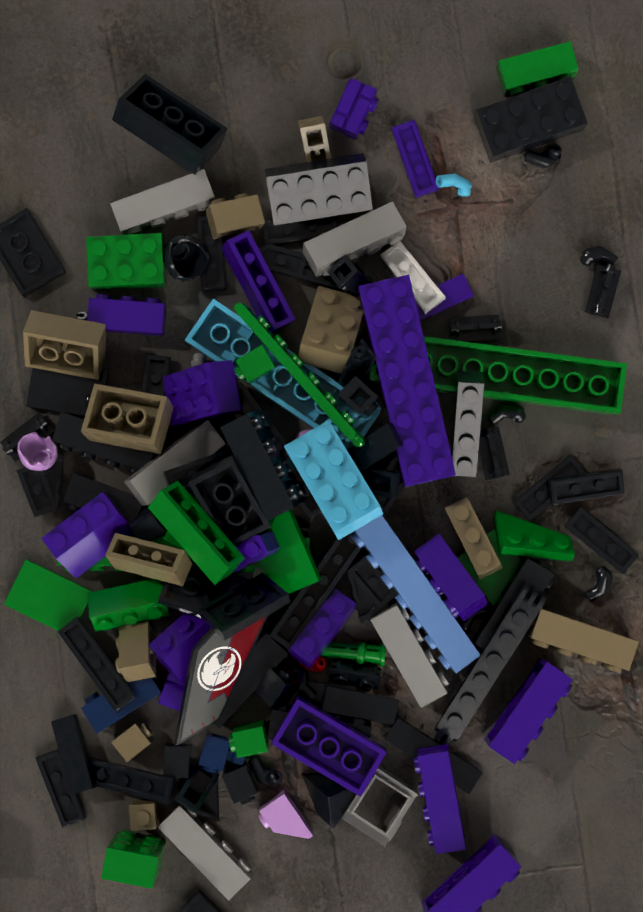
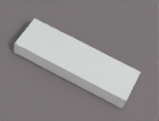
[380,241,445,314]

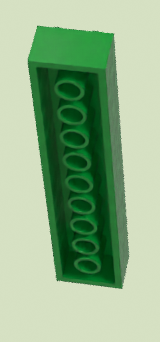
[369,336,627,415]

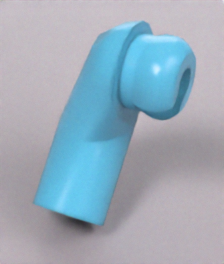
[436,174,472,197]

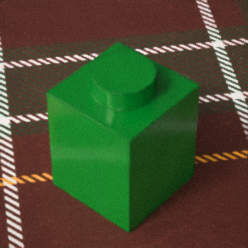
[234,345,276,384]

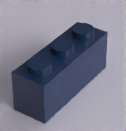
[81,677,163,733]

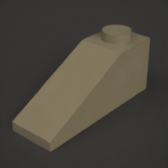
[298,116,331,162]

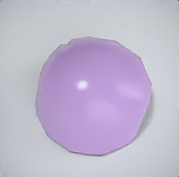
[17,432,58,471]

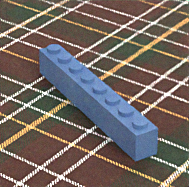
[351,515,480,673]

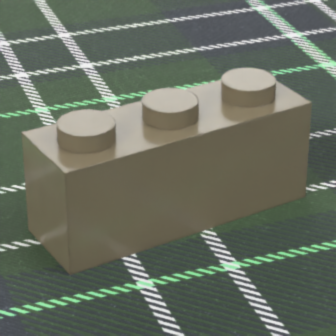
[445,497,503,580]
[105,533,192,586]

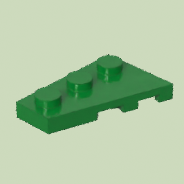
[493,510,575,561]

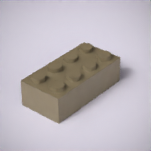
[525,608,639,673]

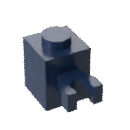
[198,732,245,773]

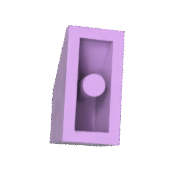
[258,790,313,839]

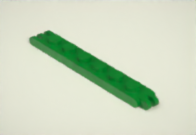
[234,303,365,447]

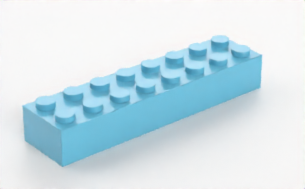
[185,299,380,450]

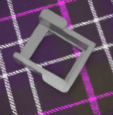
[342,766,418,847]

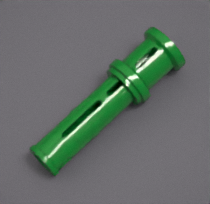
[321,642,386,667]

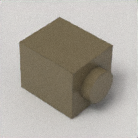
[111,721,153,762]
[129,799,159,831]

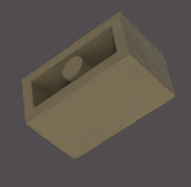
[205,193,265,239]
[115,621,156,682]

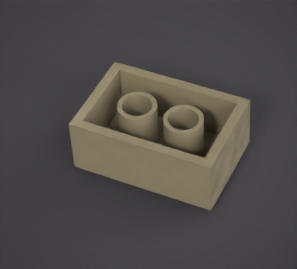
[298,286,363,374]
[23,310,106,380]
[81,384,174,454]

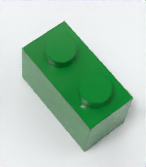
[229,720,269,758]

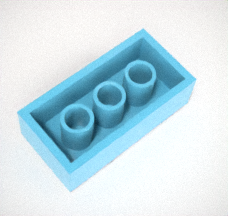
[284,420,383,540]

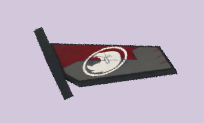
[174,573,291,746]

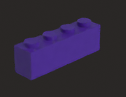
[221,230,296,334]
[414,744,466,854]

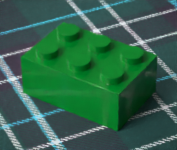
[86,233,167,291]
[101,830,166,889]

